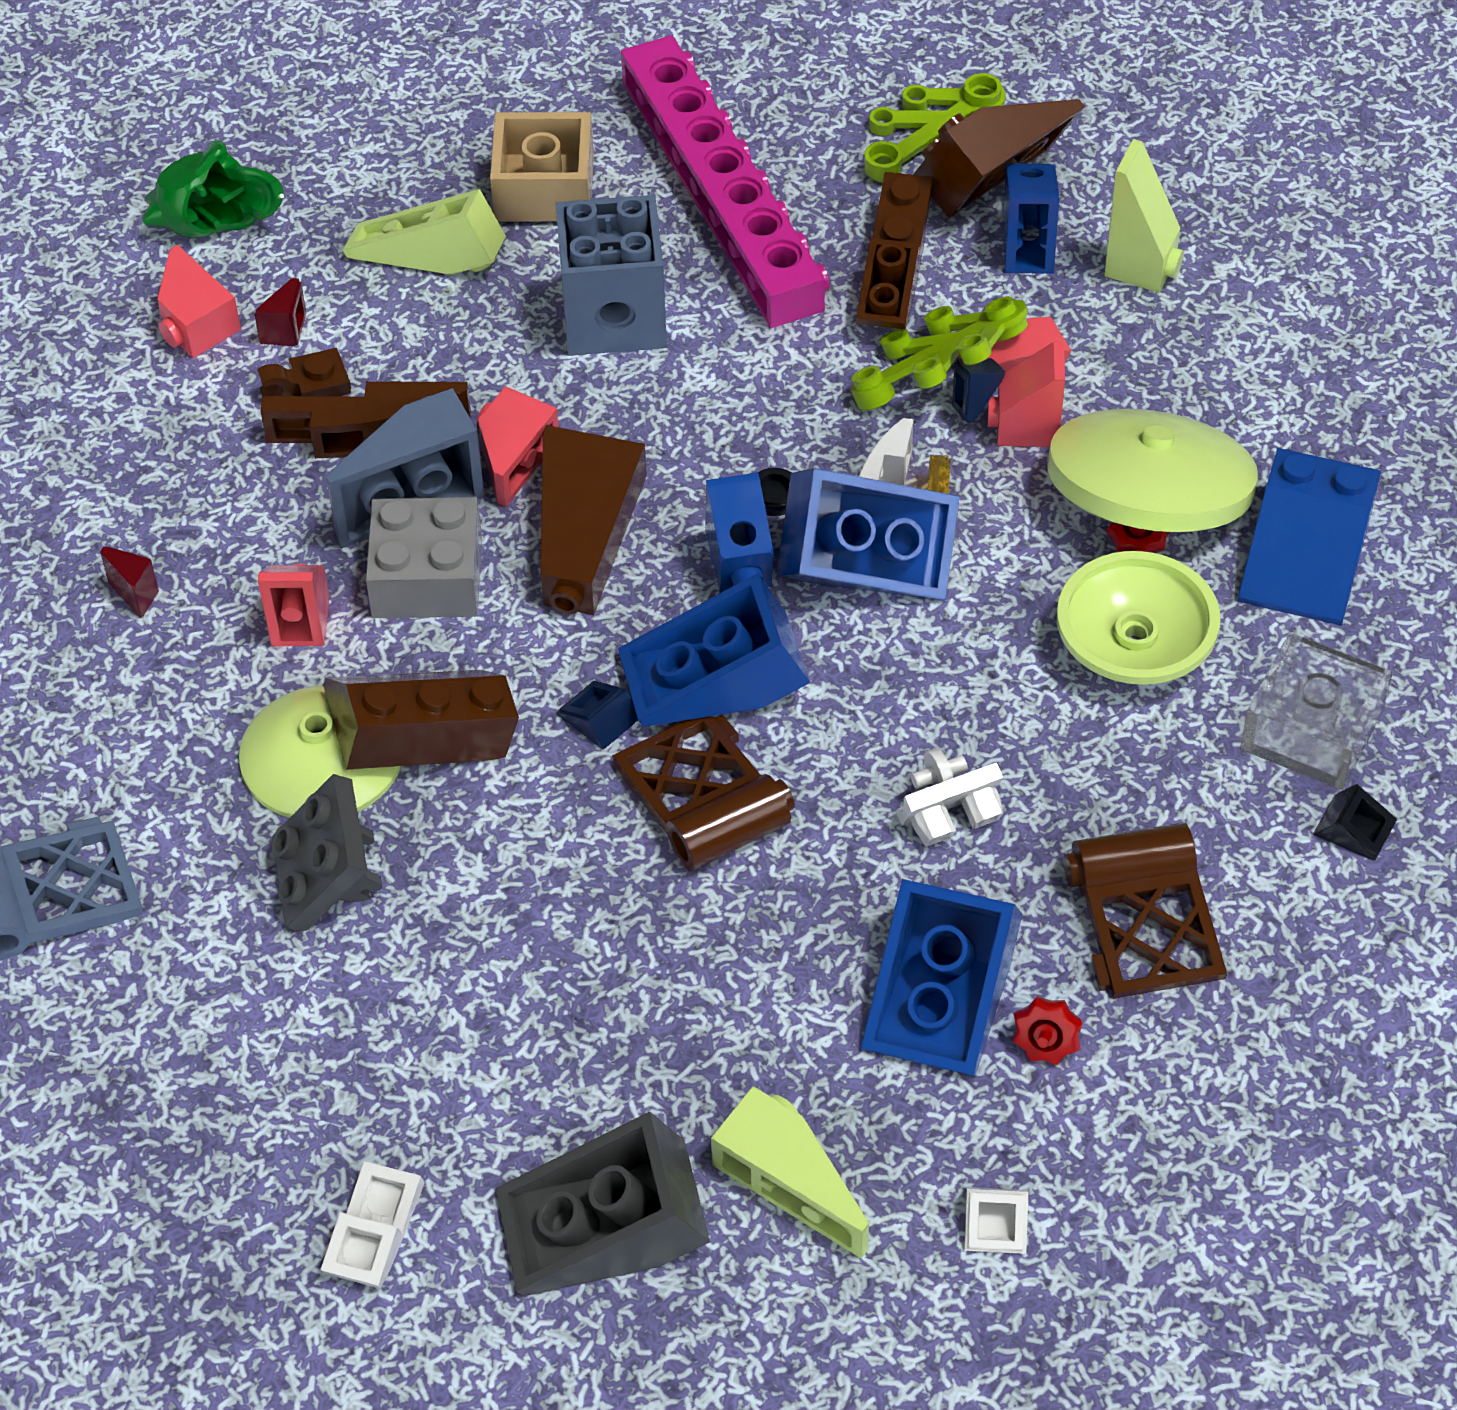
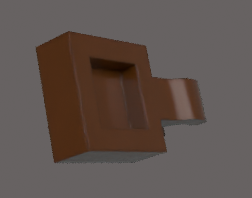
[257,348,351,396]

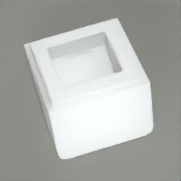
[965,1187,1028,1254]

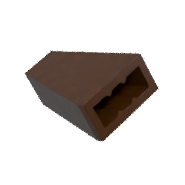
[540,425,647,615]

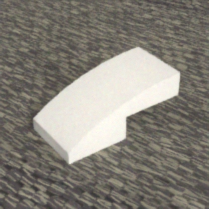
[859,418,914,485]
[321,1161,425,1288]

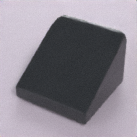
[1313,784,1397,861]

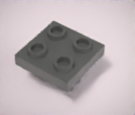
[271,774,383,932]

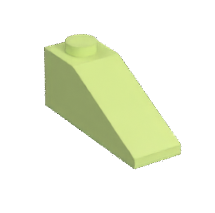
[1104,139,1184,293]
[343,189,506,275]
[711,1086,869,1258]

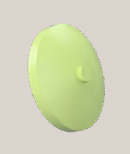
[1047,409,1258,532]

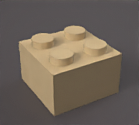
[490,112,594,222]

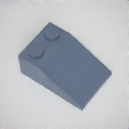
[325,388,485,549]

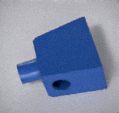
[1003,164,1059,274]
[705,472,774,593]

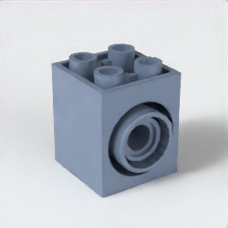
[555,195,667,356]

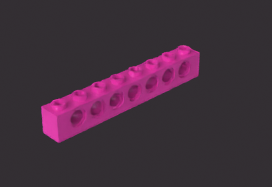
[621,35,830,328]

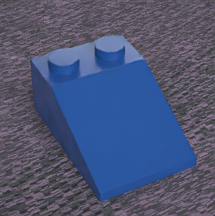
[1237,448,1381,626]
[776,468,960,601]
[618,573,810,727]
[860,879,1023,1077]

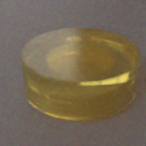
[928,454,951,494]

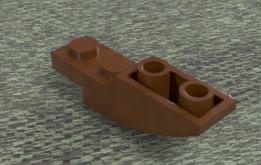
[856,172,933,330]
[260,381,471,459]

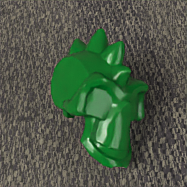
[142,140,284,238]

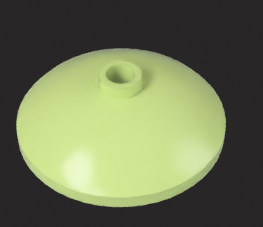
[1057,551,1220,685]
[239,685,401,818]

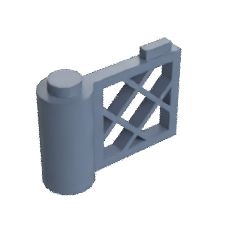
[0,816,143,961]

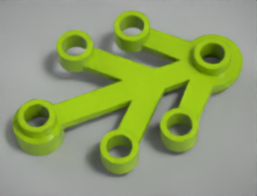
[864,73,1006,183]
[850,296,1028,410]

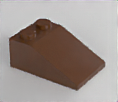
[913,99,1085,219]

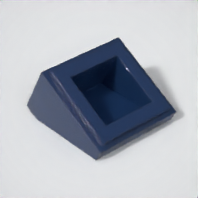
[952,358,1005,423]
[557,681,638,749]

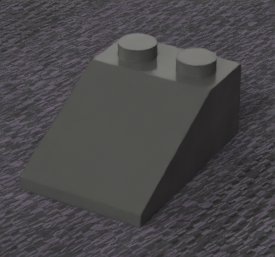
[496,1111,710,1296]

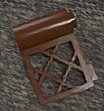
[612,714,795,872]
[1063,822,1227,999]

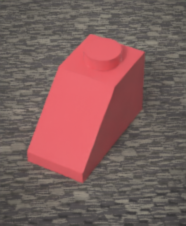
[157,245,241,358]
[987,342,1065,447]
[477,386,559,507]
[258,564,330,646]

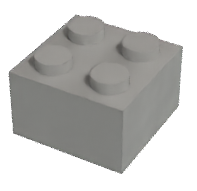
[366,497,482,618]

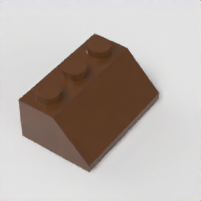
[323,670,519,770]

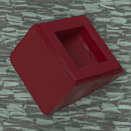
[254,278,307,347]
[100,546,159,618]

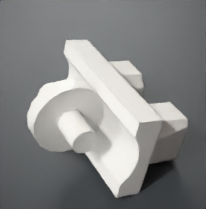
[896,748,1003,847]

